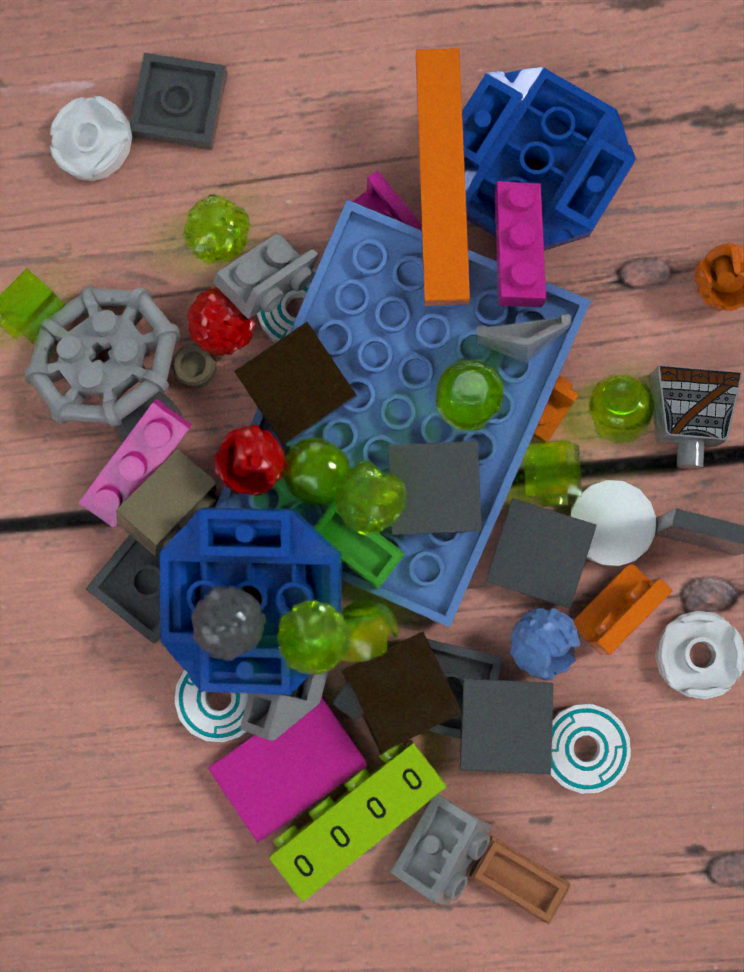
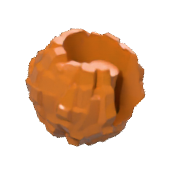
[693,243,744,311]

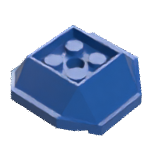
[462,67,636,251]
[160,508,342,695]

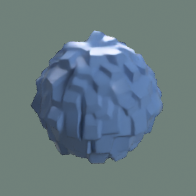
[510,608,581,681]

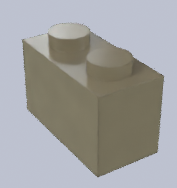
[116,449,217,557]

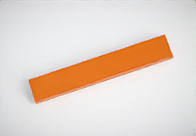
[416,48,470,306]

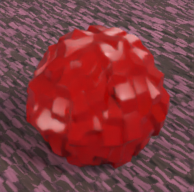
[187,287,256,356]
[214,424,287,496]

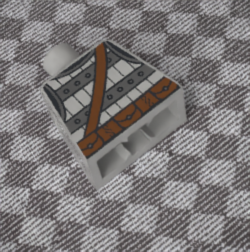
[649,366,742,469]

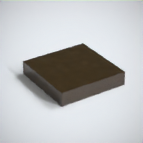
[234,322,358,445]
[341,631,462,753]

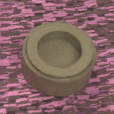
[172,344,217,389]

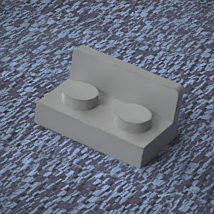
[213,233,319,319]
[390,794,492,905]

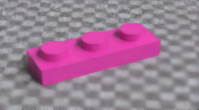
[494,181,546,308]
[78,399,192,528]

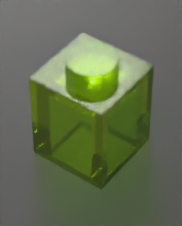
[0,268,65,344]
[524,440,582,507]

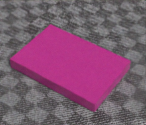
[208,696,368,843]

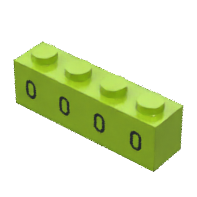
[269,740,447,903]

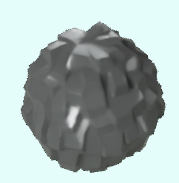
[191,585,266,661]

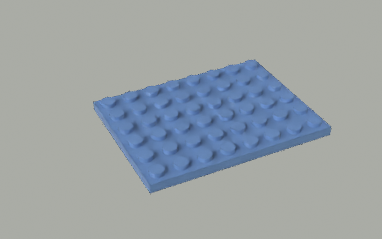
[215,200,591,627]

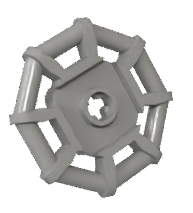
[24,285,180,428]

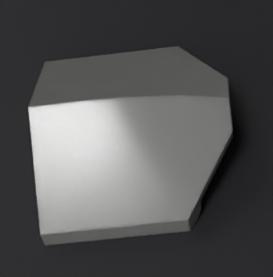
[476,314,571,363]

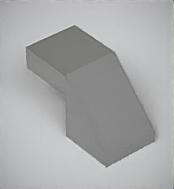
[240,659,332,741]

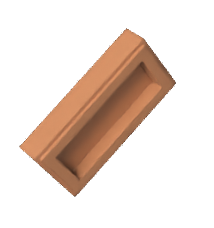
[470,836,571,925]

